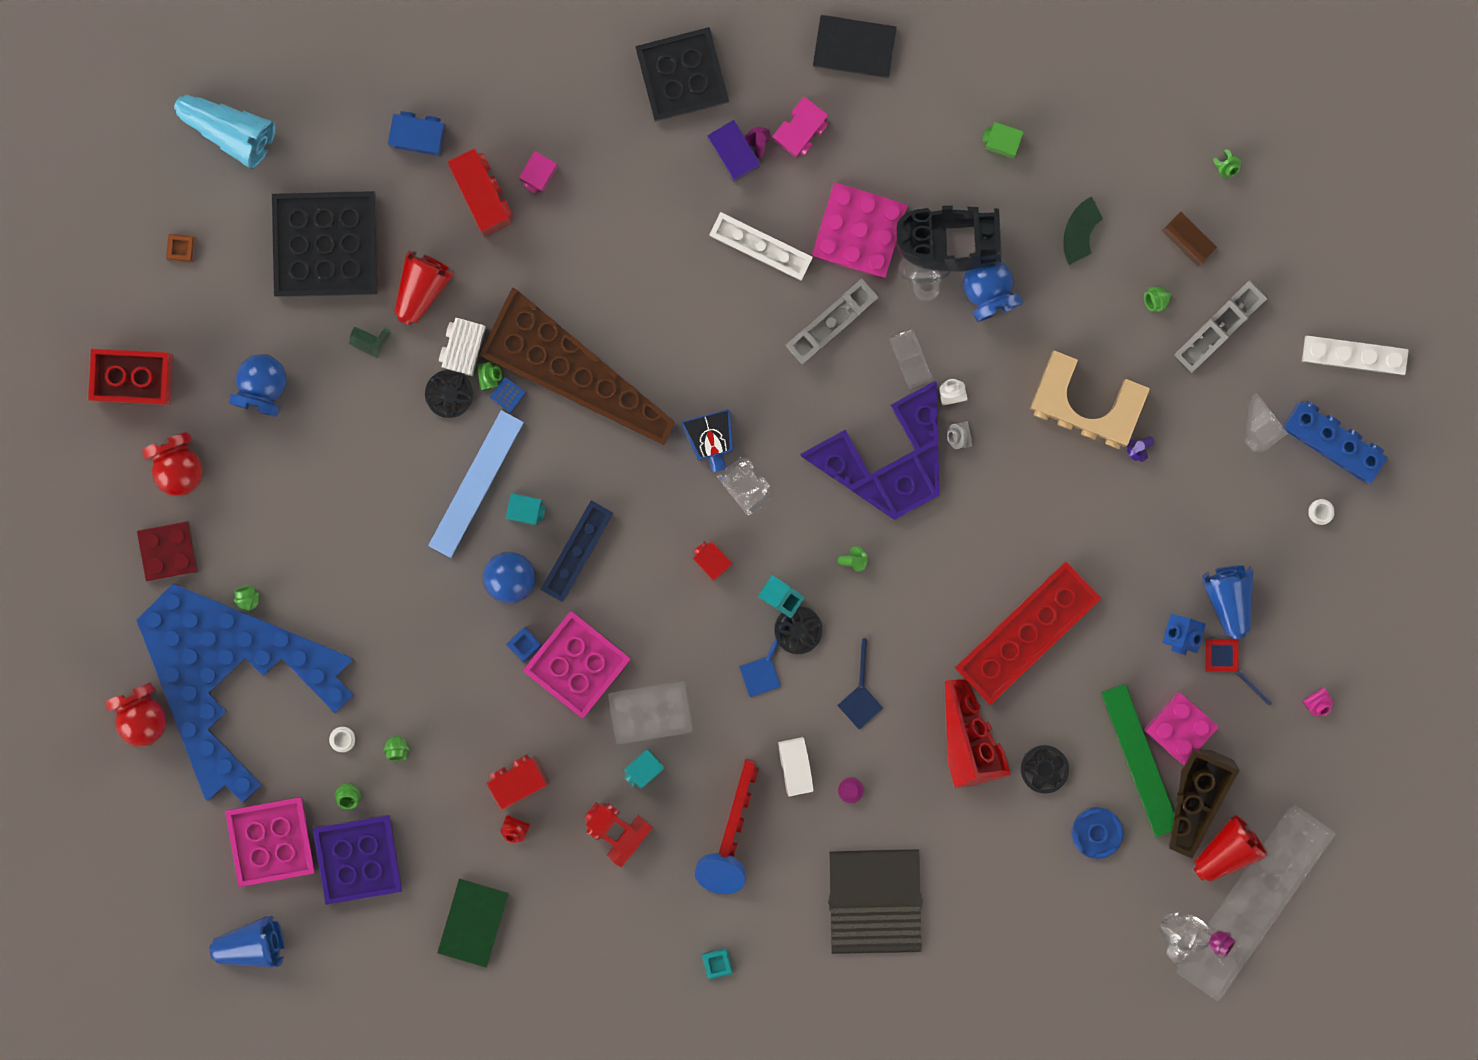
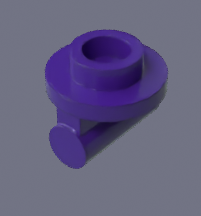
[1127,436,1154,462]

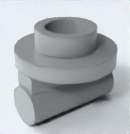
[947,421,973,449]

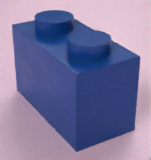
[388,111,446,156]

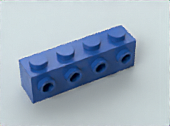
[1281,401,1388,484]

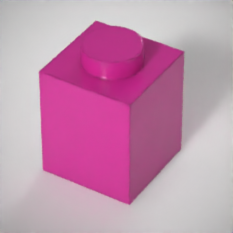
[519,151,558,194]

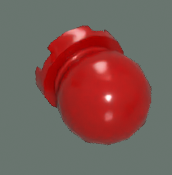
[141,432,203,496]
[105,682,166,747]

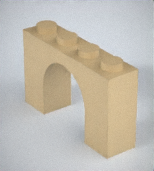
[1030,350,1150,449]

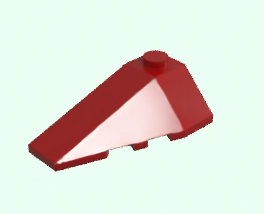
[945,679,1011,788]

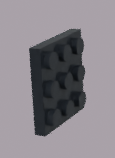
[635,27,729,122]

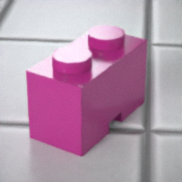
[772,97,829,159]

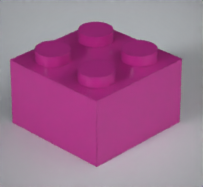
[1143,692,1219,765]

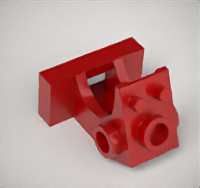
[584,802,653,868]

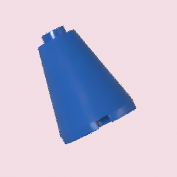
[1202,565,1254,639]
[209,916,284,968]

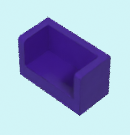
[707,120,760,182]

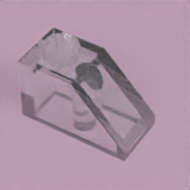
[1244,393,1288,453]

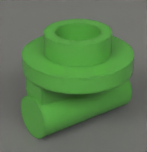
[477,362,502,390]
[837,546,868,572]

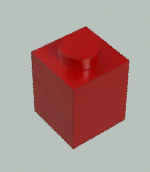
[693,541,732,581]

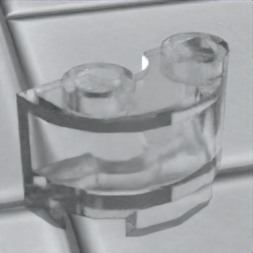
[716,457,772,516]

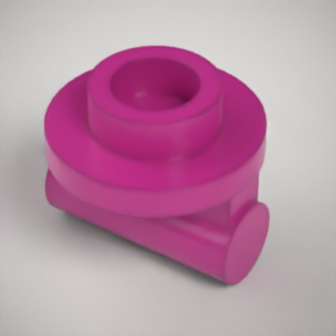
[1302,687,1334,716]

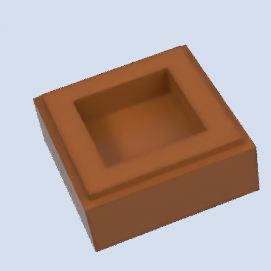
[166,234,195,262]

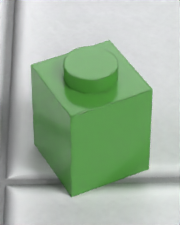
[982,122,1023,159]

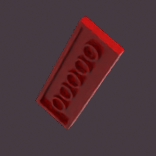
[954,561,1102,705]

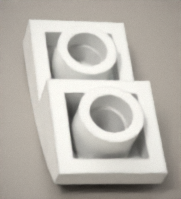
[778,737,813,796]

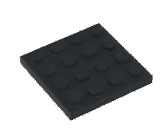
[272,191,378,297]

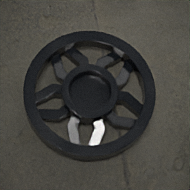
[425,370,473,418]
[774,606,822,654]
[1021,745,1069,794]

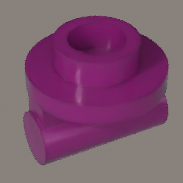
[745,127,771,158]

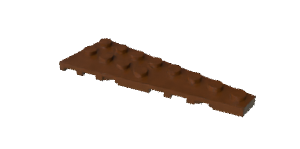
[479,287,675,445]

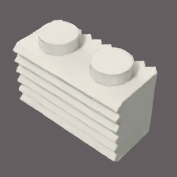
[439,318,487,376]

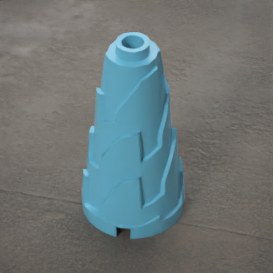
[174,94,275,169]

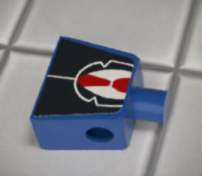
[681,409,733,473]

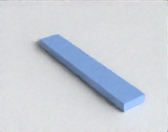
[428,410,524,558]

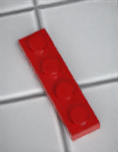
[718,759,759,858]

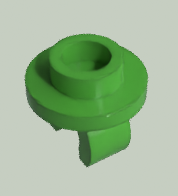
[1213,149,1242,178]

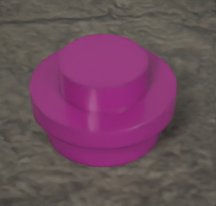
[838,777,864,803]

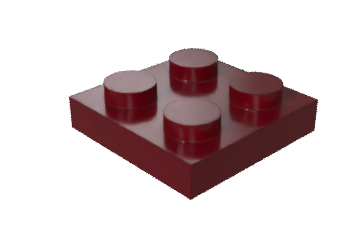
[137,521,198,581]

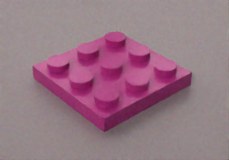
[812,182,908,279]
[523,611,631,719]
[225,797,316,887]

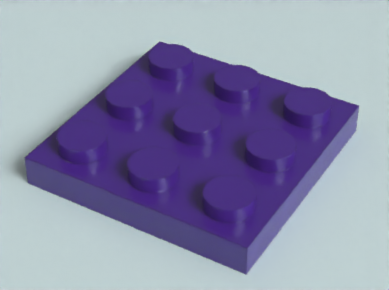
[313,815,403,905]

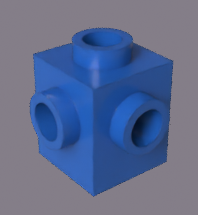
[1163,614,1206,655]

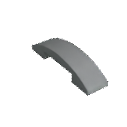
[785,278,879,365]

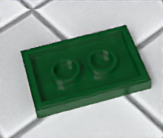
[437,879,509,968]

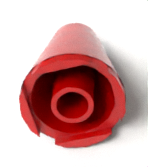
[394,250,455,325]
[1193,814,1267,882]

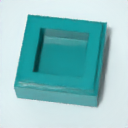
[702,948,733,980]

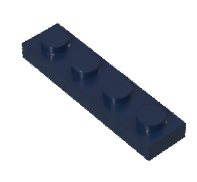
[541,500,613,602]

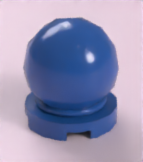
[963,261,1023,322]
[229,354,286,417]
[483,552,536,603]

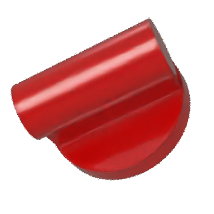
[500,815,531,843]

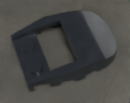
[897,205,1001,272]

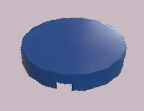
[1071,807,1123,859]
[695,853,746,894]

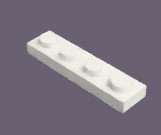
[709,212,813,281]
[1302,336,1409,375]

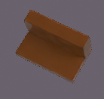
[1162,212,1217,266]

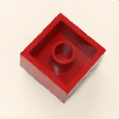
[486,755,549,810]

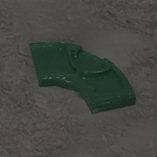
[1063,196,1103,266]

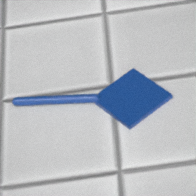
[739,616,790,697]

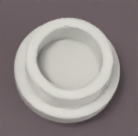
[1308,499,1335,525]
[329,727,355,752]

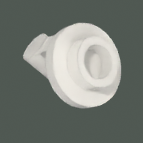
[939,379,968,406]

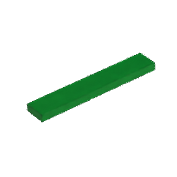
[1100,684,1174,837]

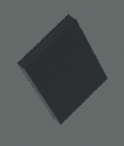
[813,15,896,78]

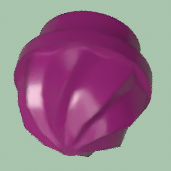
[1209,930,1236,957]

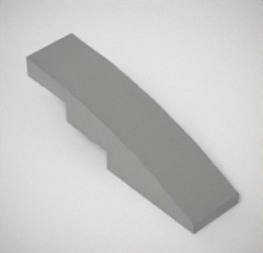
[1174,280,1268,373]

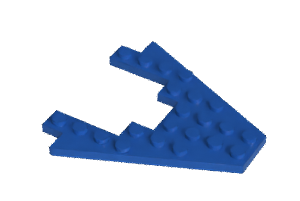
[136,584,354,803]

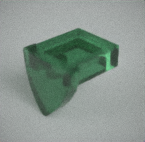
[349,327,392,358]

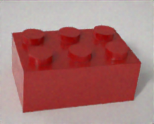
[447,148,513,237]
[88,349,173,406]

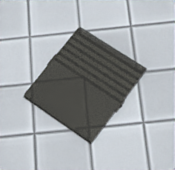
[828,849,923,954]

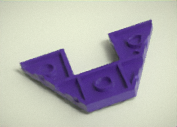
[800,381,940,520]

